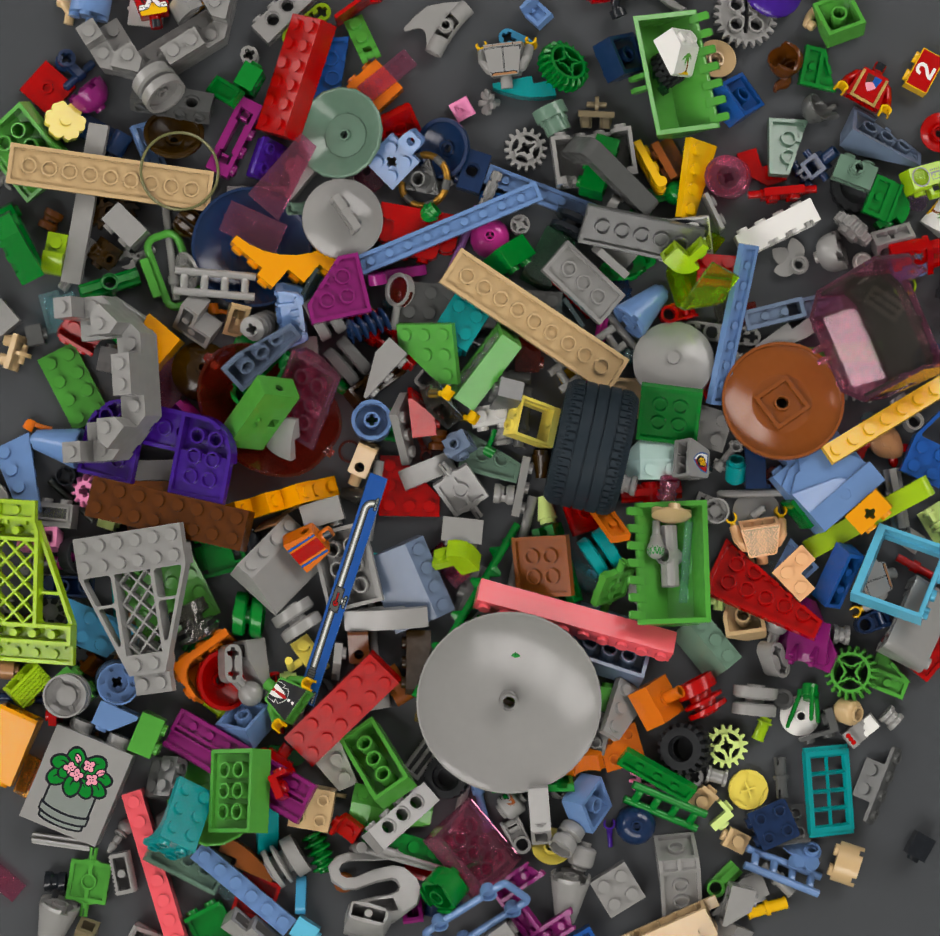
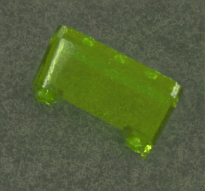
[666,231,739,311]

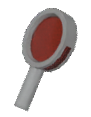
[385,273,415,330]

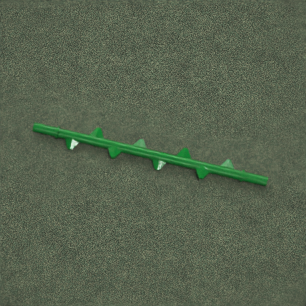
[411,522,521,698]

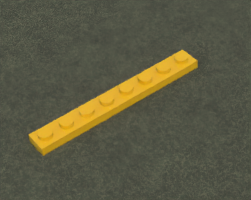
[821,375,940,465]

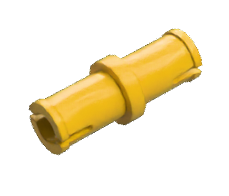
[747,896,788,920]

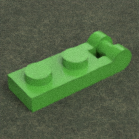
[344,14,381,64]

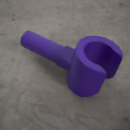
[603,819,615,847]

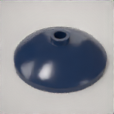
[416,117,470,179]

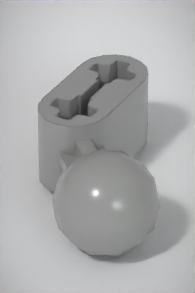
[756,620,790,678]
[218,644,263,707]

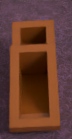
[218,839,273,882]

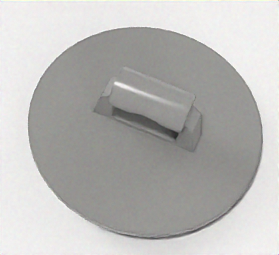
[732,497,781,525]

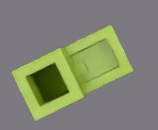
[41,231,69,277]
[660,236,709,274]
[432,540,481,575]

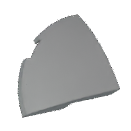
[267,417,300,461]

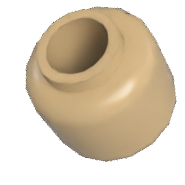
[832,697,864,726]

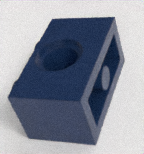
[454,149,492,197]

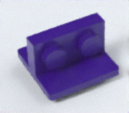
[246,136,290,186]

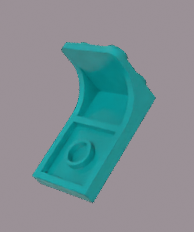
[437,294,489,357]
[143,776,210,860]

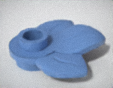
[783,841,821,872]

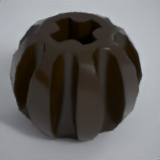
[173,210,200,238]

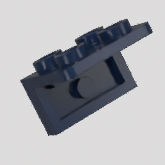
[744,799,800,851]

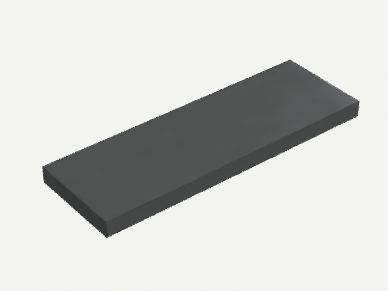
[577,203,706,260]

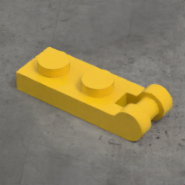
[633,139,667,196]

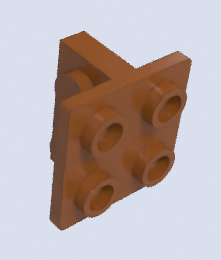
[649,139,683,184]

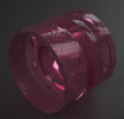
[704,155,752,199]

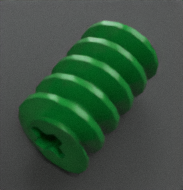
[302,831,334,874]

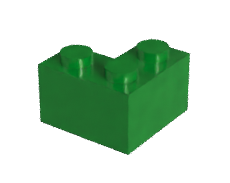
[482,234,536,278]

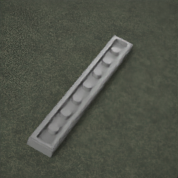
[60,122,110,285]

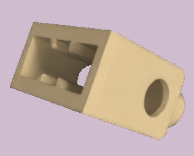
[347,440,382,487]

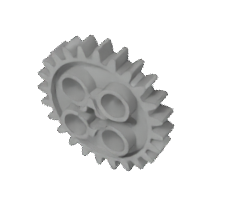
[712,0,777,49]

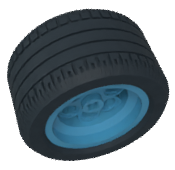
[543,379,639,515]

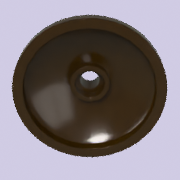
[143,115,204,159]
[172,342,231,401]

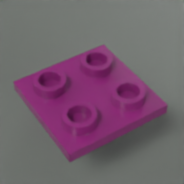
[785,623,831,667]

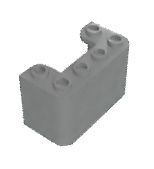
[550,123,638,190]

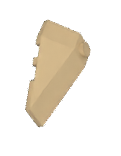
[723,555,767,641]

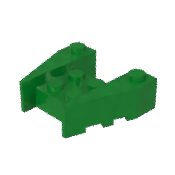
[0,201,44,286]

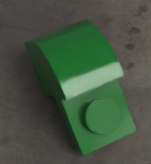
[873,191,910,231]

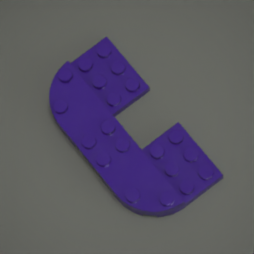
[77,399,237,504]

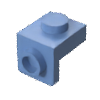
[520,0,554,31]

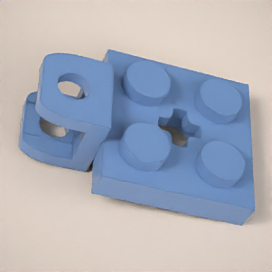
[368,128,425,190]

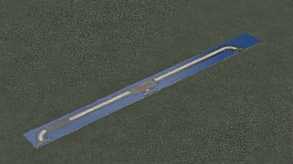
[304,472,388,707]

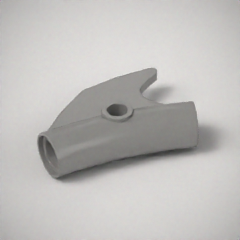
[404,0,474,58]

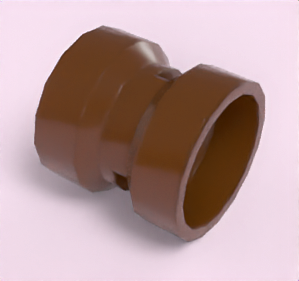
[37,207,64,233]
[428,430,449,451]

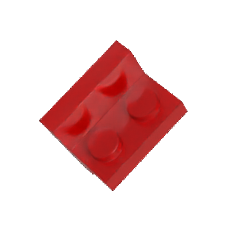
[380,102,422,142]

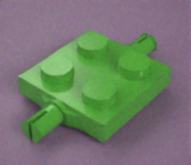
[590,558,636,613]
[65,846,112,917]

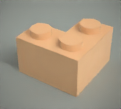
[770,544,816,602]

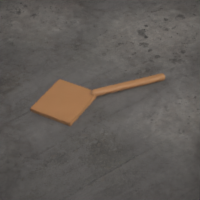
[254,504,305,532]

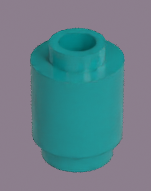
[725,454,746,486]

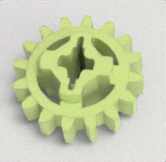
[708,724,748,768]

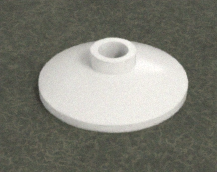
[780,696,818,736]

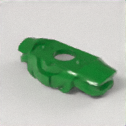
[599,255,656,281]

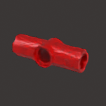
[620,481,682,503]

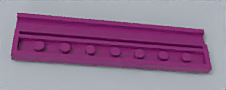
[162,708,318,824]

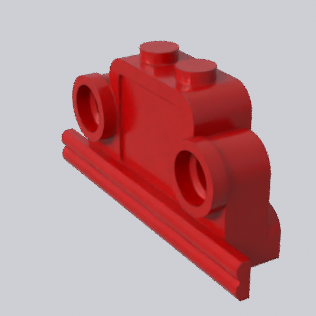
[378,201,458,264]

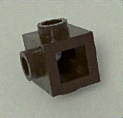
[87,236,123,272]

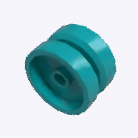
[576,527,621,577]

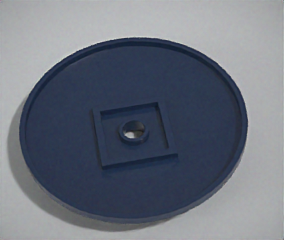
[191,187,313,308]

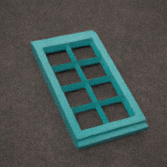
[802,744,855,838]

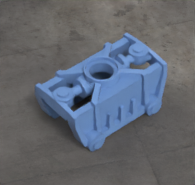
[274,282,308,348]

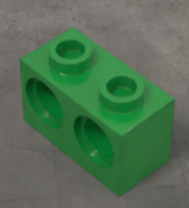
[233,60,266,99]

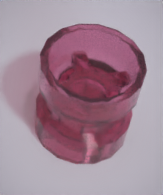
[656,475,680,501]

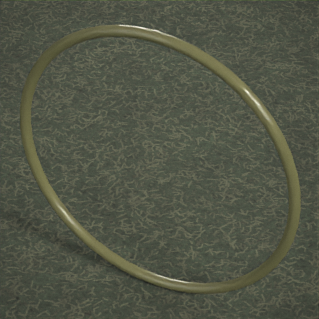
[139,131,220,211]

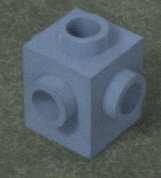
[442,428,478,462]

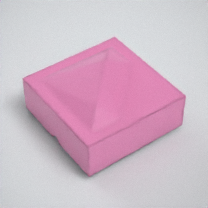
[448,95,476,122]

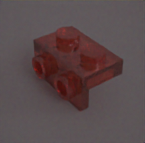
[515,336,544,373]

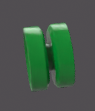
[232,591,266,638]

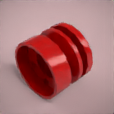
[678,670,727,721]

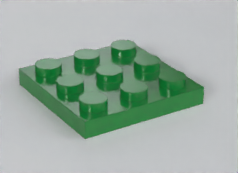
[636,382,703,444]

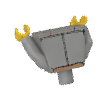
[475,37,538,89]
[849,554,898,618]

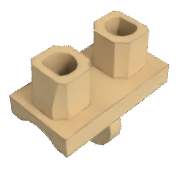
[0,333,32,372]

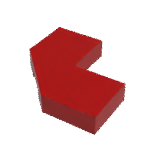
[736,148,787,187]

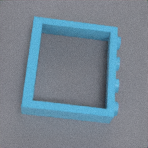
[850,523,940,626]

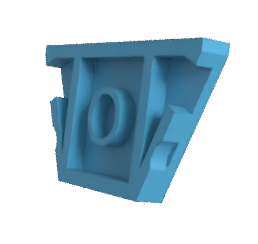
[66,598,138,658]

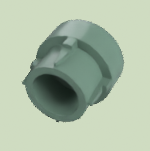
[532,99,572,139]

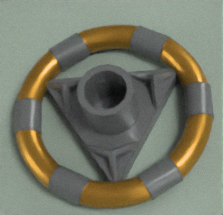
[398,151,451,209]

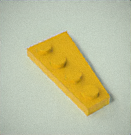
[675,137,717,218]

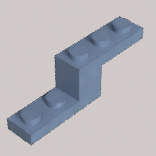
[744,289,843,331]

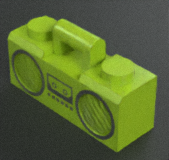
[898,160,940,200]

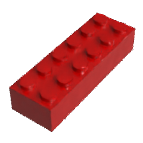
[255,13,337,142]
[284,649,401,767]

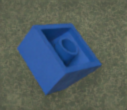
[713,72,765,128]

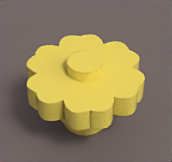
[44,101,86,143]

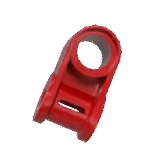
[658,297,699,323]

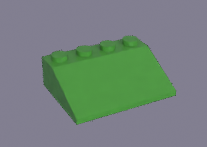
[0,101,68,203]
[208,748,271,833]

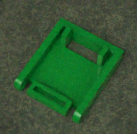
[192,540,245,579]

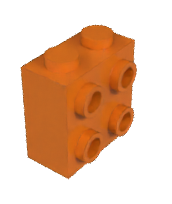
[346,59,404,113]
[602,721,645,773]

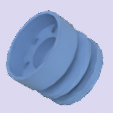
[95,659,136,705]

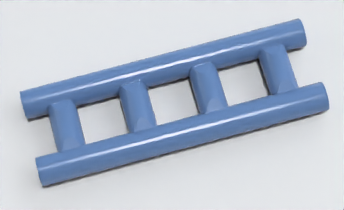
[743,844,822,897]

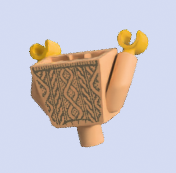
[725,506,788,565]

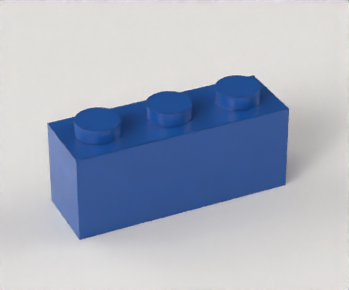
[812,542,865,609]

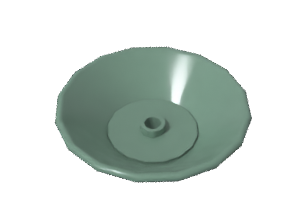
[298,87,383,179]

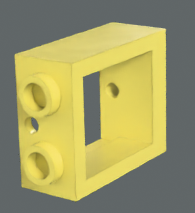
[503,395,561,449]

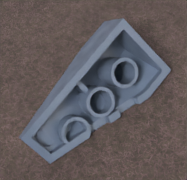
[839,106,921,167]
[220,323,302,392]

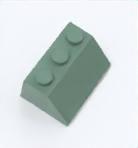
[675,619,742,678]

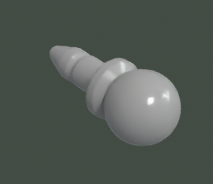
[107,819,132,853]

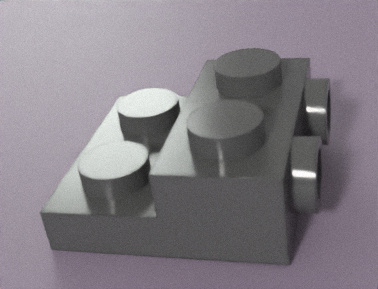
[144,756,189,800]

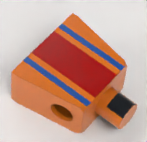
[283,523,335,573]

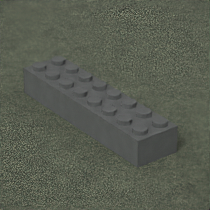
[399,281,563,330]

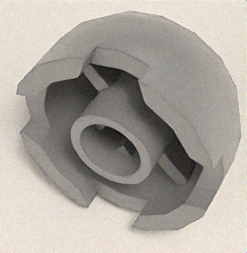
[813,230,849,272]

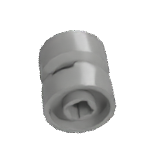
[707,498,730,524]
[549,819,585,858]

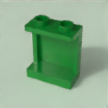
[183,898,231,936]

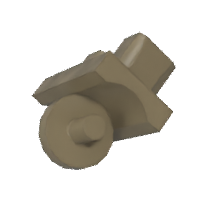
[578,96,615,129]

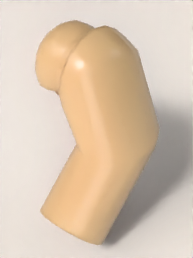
[56,0,75,26]
[802,7,817,31]

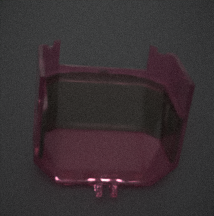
[809,253,940,402]

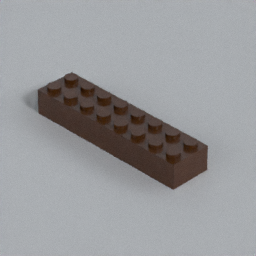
[84,476,255,552]

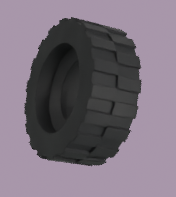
[424,757,470,799]

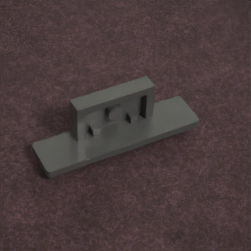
[852,746,902,825]

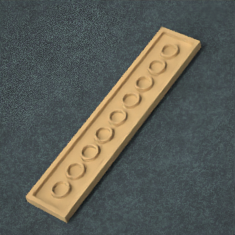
[6,142,214,211]
[438,248,629,388]

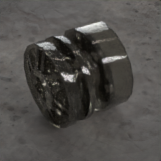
[168,596,219,647]

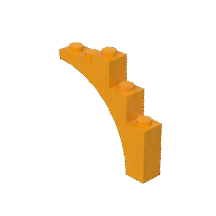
[230,235,336,290]
[226,476,340,519]

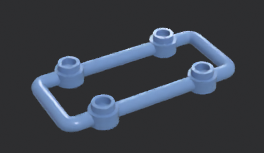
[422,880,531,936]

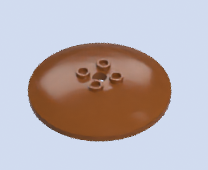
[722,342,845,461]

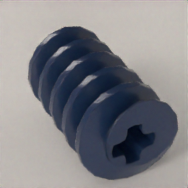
[346,307,392,344]

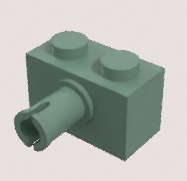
[830,152,879,193]

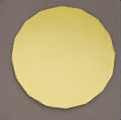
[727,769,769,810]

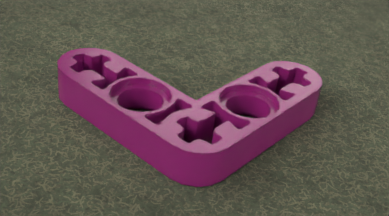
[368,264,427,286]

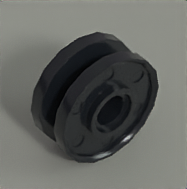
[550,207,584,244]

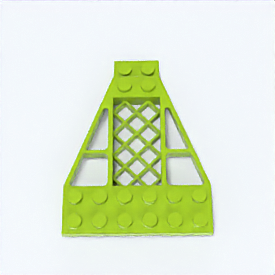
[0,498,77,666]

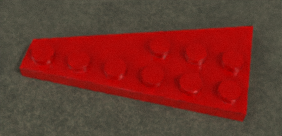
[710,538,823,641]

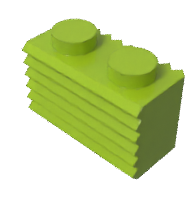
[3,663,52,709]

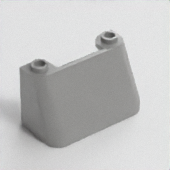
[875,575,940,673]

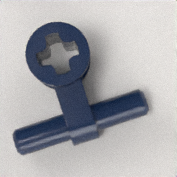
[55,49,96,91]

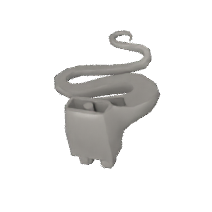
[328,832,421,936]

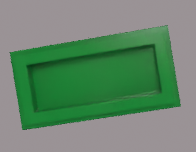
[206,75,246,109]

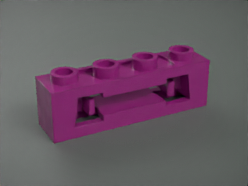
[205,96,262,181]

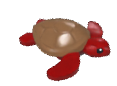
[856,419,908,467]

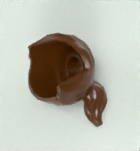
[768,41,803,93]

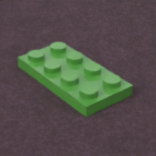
[37,344,105,428]

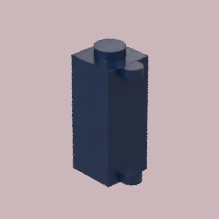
[742,445,771,489]

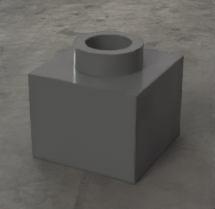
[24,323,49,348]

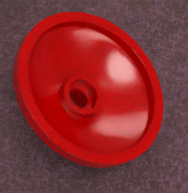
[196,650,247,711]

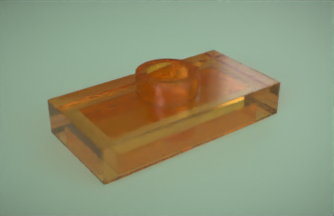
[13,754,42,798]

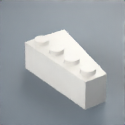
[733,198,821,253]

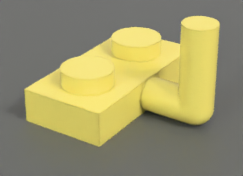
[285,634,330,672]

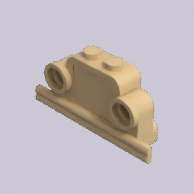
[621,894,720,936]

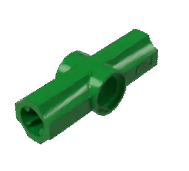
[78,267,142,297]

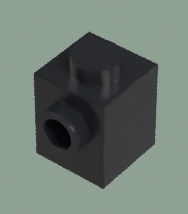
[903,830,936,863]

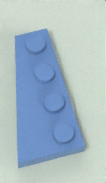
[0,432,42,514]

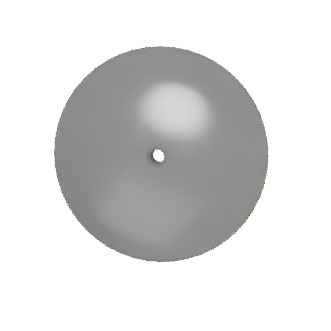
[416,611,602,794]

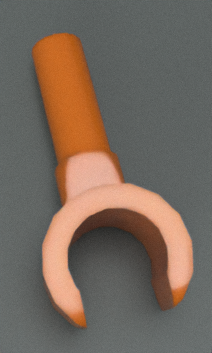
[208,303,227,315]
[23,419,52,432]

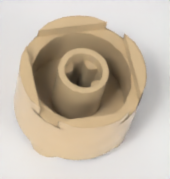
[826,841,865,887]

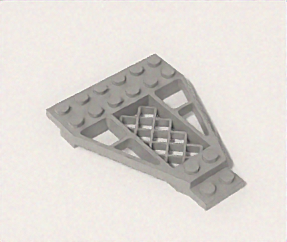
[72,522,193,696]

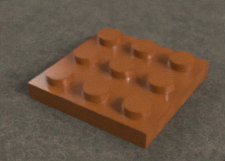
[511,534,575,597]

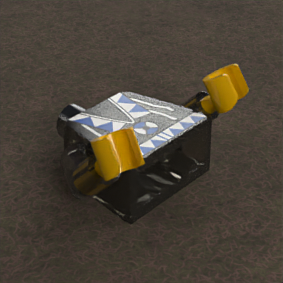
[421,380,481,429]

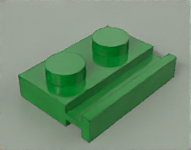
[861,174,904,223]

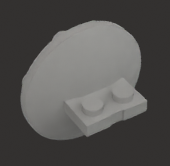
[302,178,383,259]

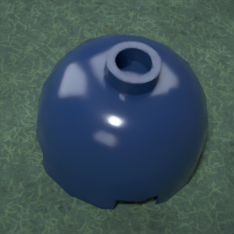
[615,805,656,845]

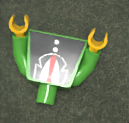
[263,676,317,734]

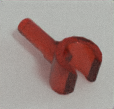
[417,437,432,461]

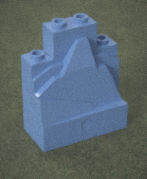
[768,431,885,535]

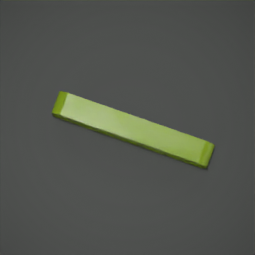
[802,475,935,558]

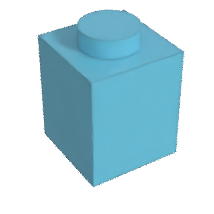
[289,915,322,936]

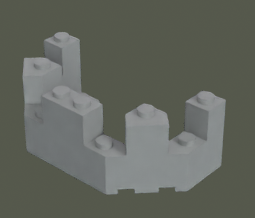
[75,0,238,80]
[53,295,162,463]

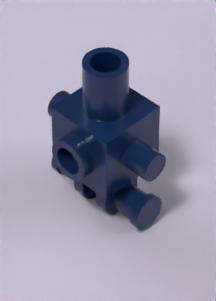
[792,146,840,186]

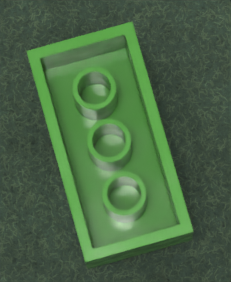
[340,716,417,809]

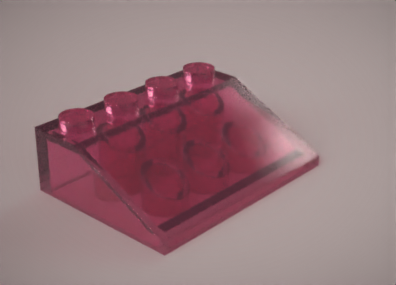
[282,347,341,450]
[423,797,522,899]

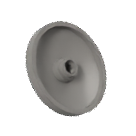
[633,322,714,389]

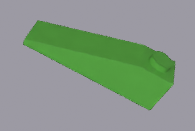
[349,783,434,832]

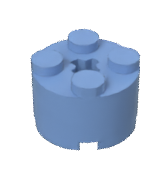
[68,0,112,23]
[351,399,392,443]

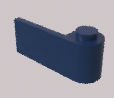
[78,113,133,158]

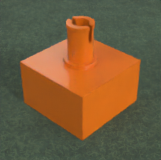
[628,674,685,731]

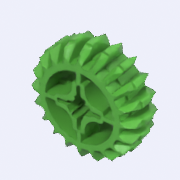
[824,646,880,700]

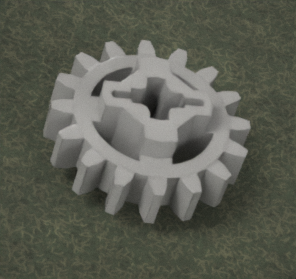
[504,127,547,172]
[833,211,873,247]

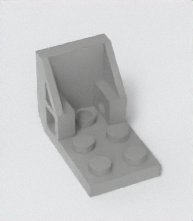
[653,831,702,917]

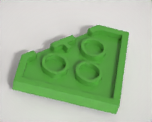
[396,323,461,384]

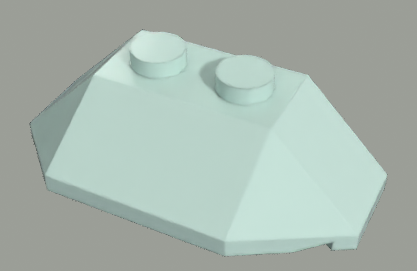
[625,440,684,480]

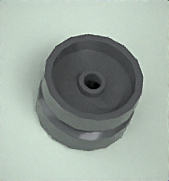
[323,335,372,387]

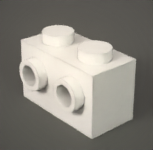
[469,405,508,432]

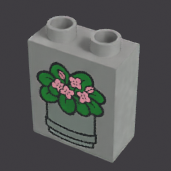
[19,716,138,847]

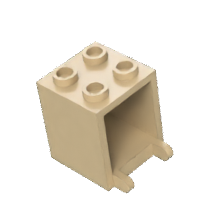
[287,784,347,833]

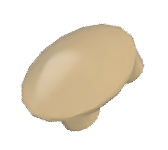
[651,503,692,524]

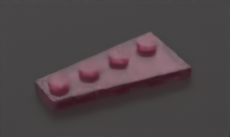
[248,133,316,221]

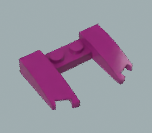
[493,861,576,936]

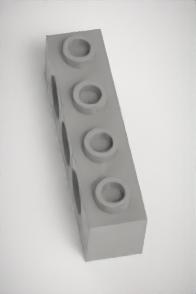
[252,0,318,47]
[361,782,440,855]

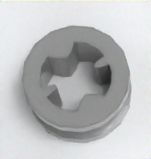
[685,771,705,786]

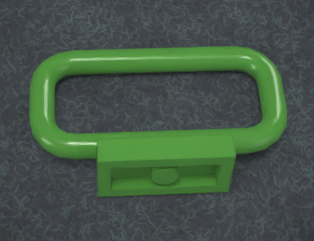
[139,229,200,311]

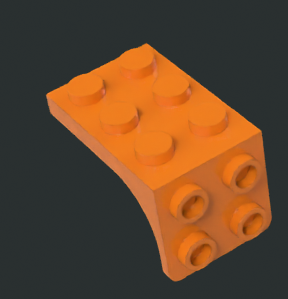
[173,628,238,704]

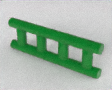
[622,781,708,832]

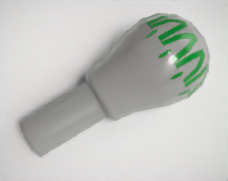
[647,520,665,559]

